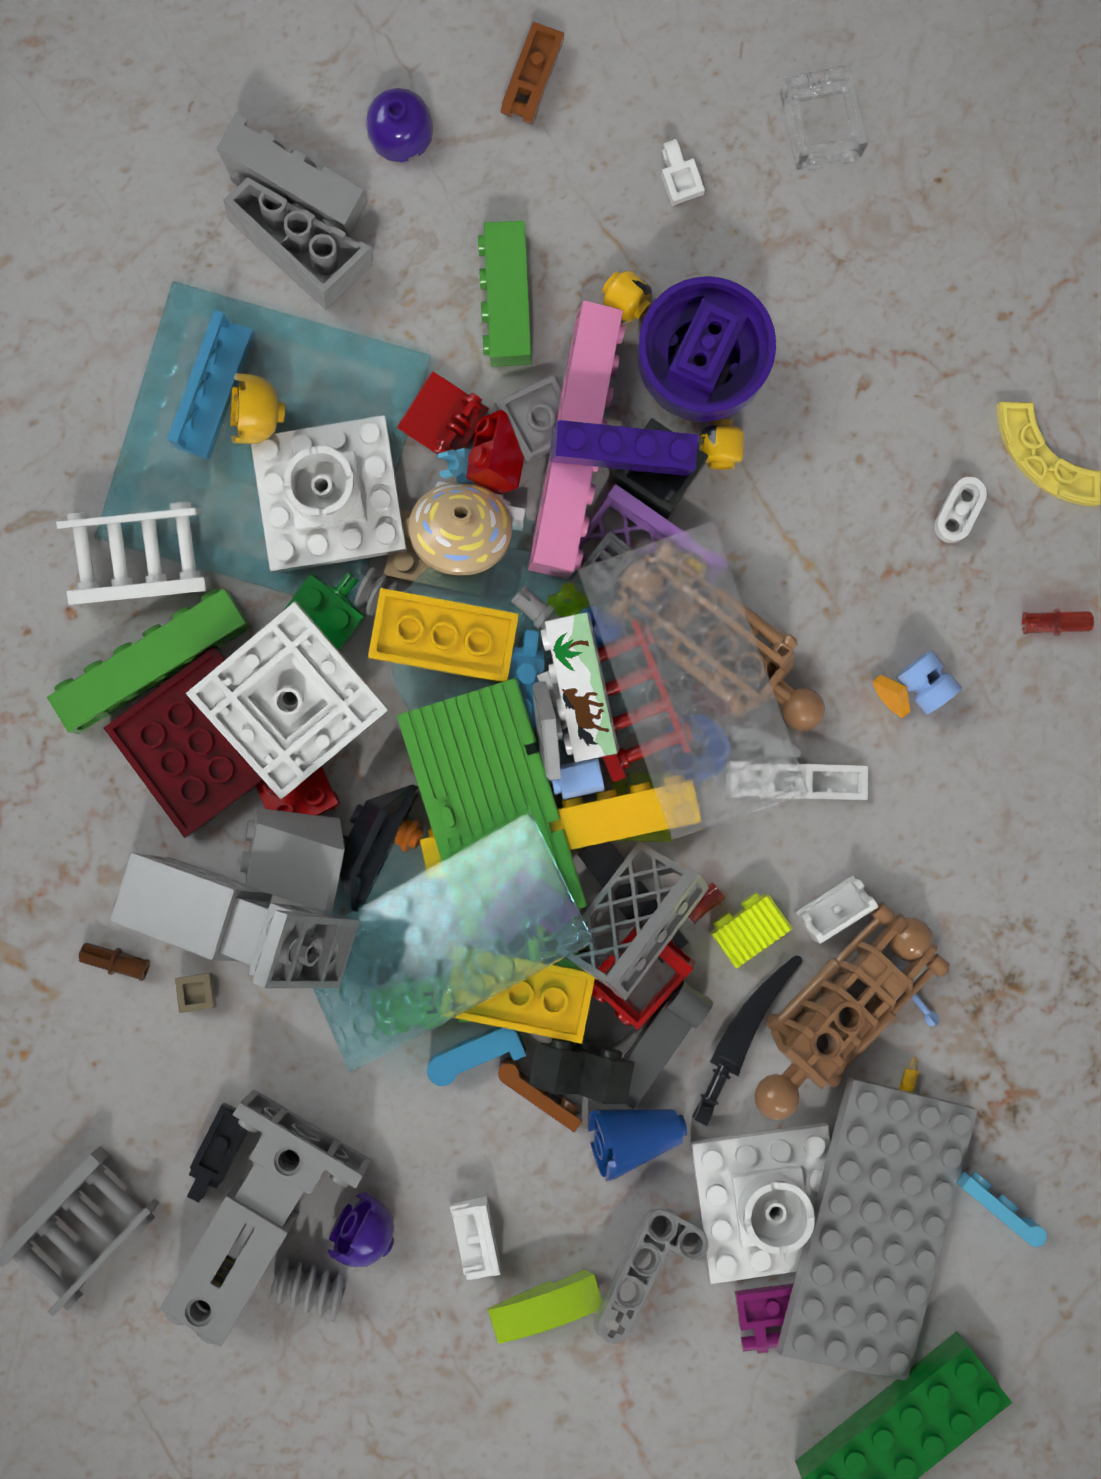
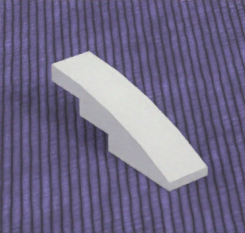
[725,763,868,800]

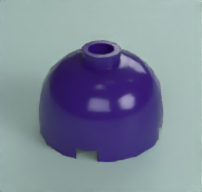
[365,88,433,162]
[328,1192,394,1267]

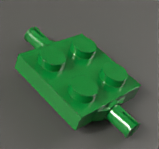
[282,572,367,651]

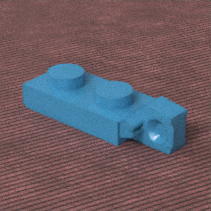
[507,630,545,729]

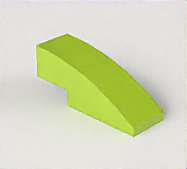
[487,1269,603,1344]

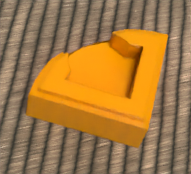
[872,674,911,718]

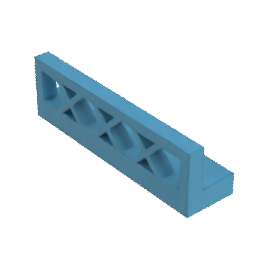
[167,310,255,460]

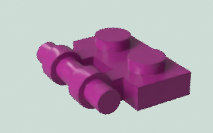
[735,1283,794,1354]

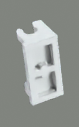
[795,875,879,944]
[450,1196,501,1280]

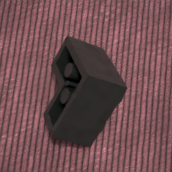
[529,1038,635,1104]

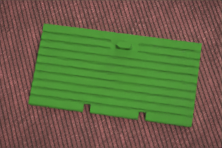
[396,678,587,942]

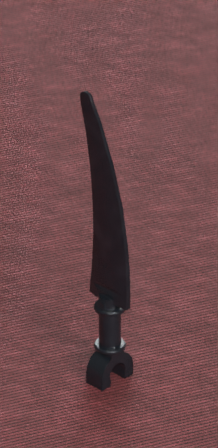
[692,956,802,1126]

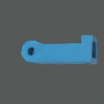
[427,1026,527,1086]

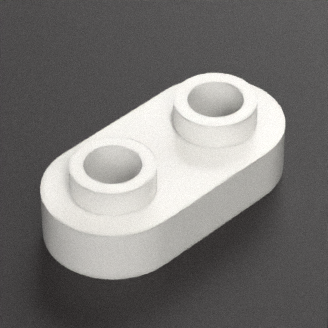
[934,477,987,543]

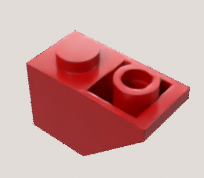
[466,409,525,495]

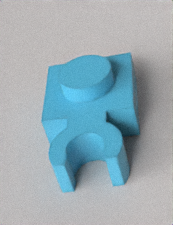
[438,448,475,484]

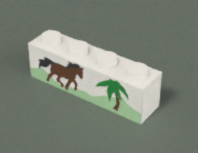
[541,612,619,762]

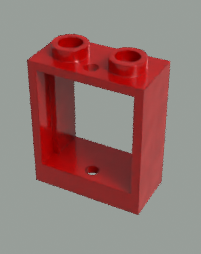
[592,925,696,1030]

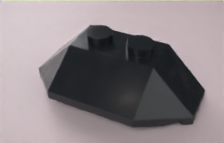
[340,784,420,913]

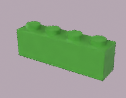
[478,221,531,367]

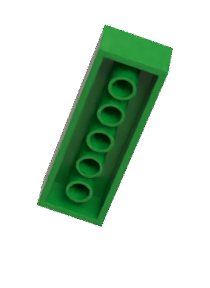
[795,1331,1012,1479]

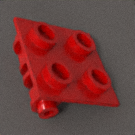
[396,371,490,455]
[257,766,341,816]

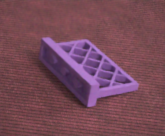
[578,484,728,615]

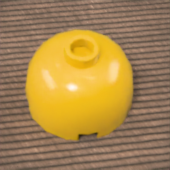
[230,373,285,444]

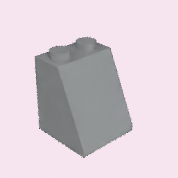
[240,808,345,912]

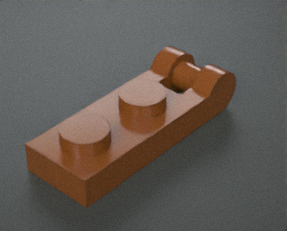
[501,22,564,125]
[498,1058,582,1133]

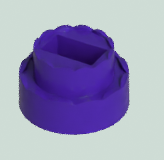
[638,276,776,422]

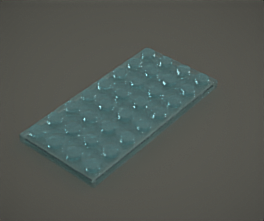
[313,813,594,1072]

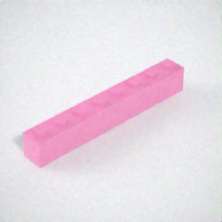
[528,300,626,579]

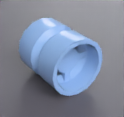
[896,650,962,715]

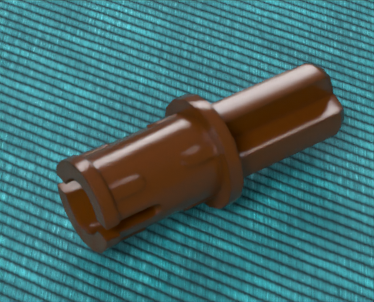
[78,943,150,981]

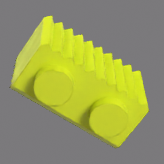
[710,892,793,969]

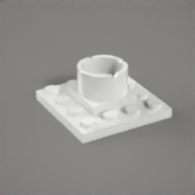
[251,415,407,574]
[186,601,388,799]
[690,1123,831,1284]

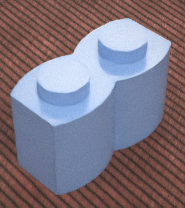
[552,758,604,800]

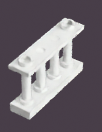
[56,502,213,605]

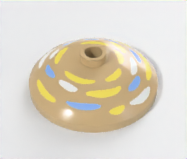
[409,482,513,576]

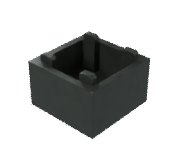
[611,417,709,520]

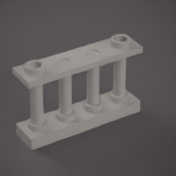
[0,1146,159,1316]

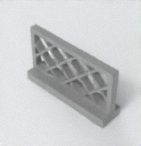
[556,842,709,1001]

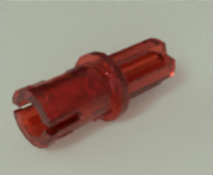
[1021,609,1094,636]

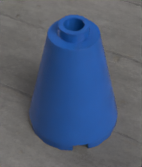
[588,1109,687,1181]

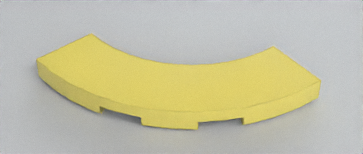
[997,402,1101,507]

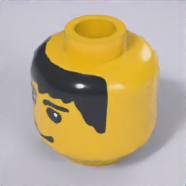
[602,271,652,323]
[700,419,744,470]

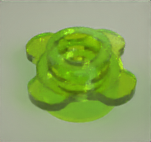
[547,582,589,618]

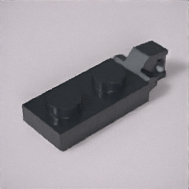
[187,1103,248,1203]

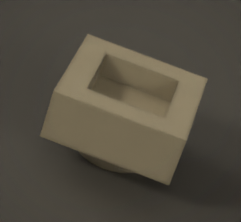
[175,972,217,1013]

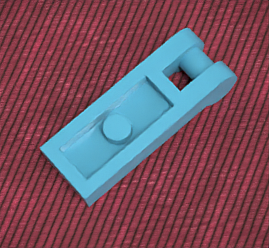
[956,1170,1047,1247]

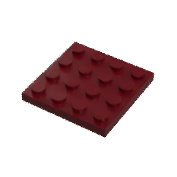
[104,646,263,838]

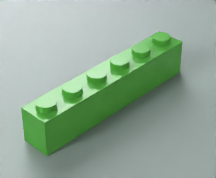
[47,588,252,734]

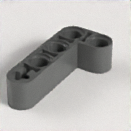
[623,980,713,1109]

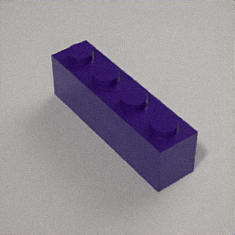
[550,420,698,476]

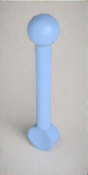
[895,965,939,1026]

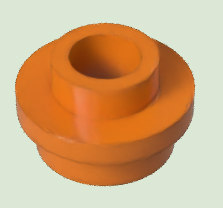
[395,819,424,853]

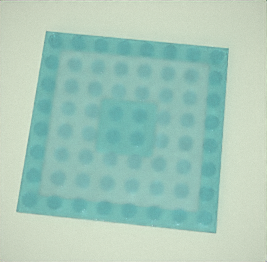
[95,281,431,608]

